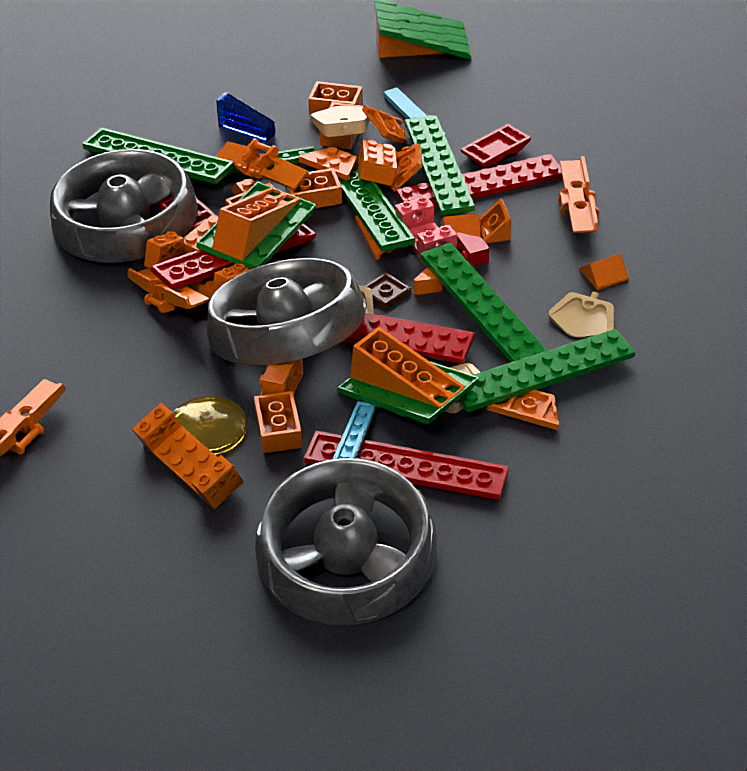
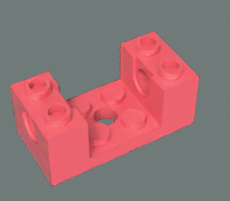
[395,196,457,266]

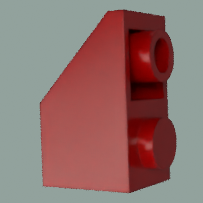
[456,233,490,267]

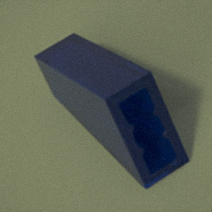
[216,92,276,143]

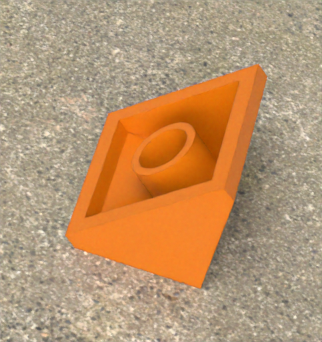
[479,198,512,243]
[441,213,481,238]
[579,253,629,290]

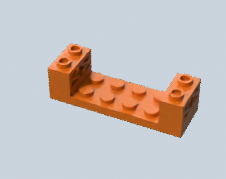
[144,232,250,298]
[132,403,244,510]

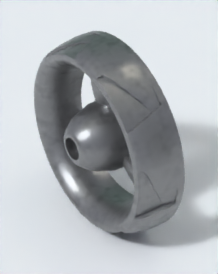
[50,149,198,263]
[207,258,366,365]
[255,458,437,625]

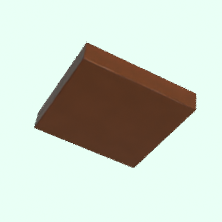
[365,272,411,309]

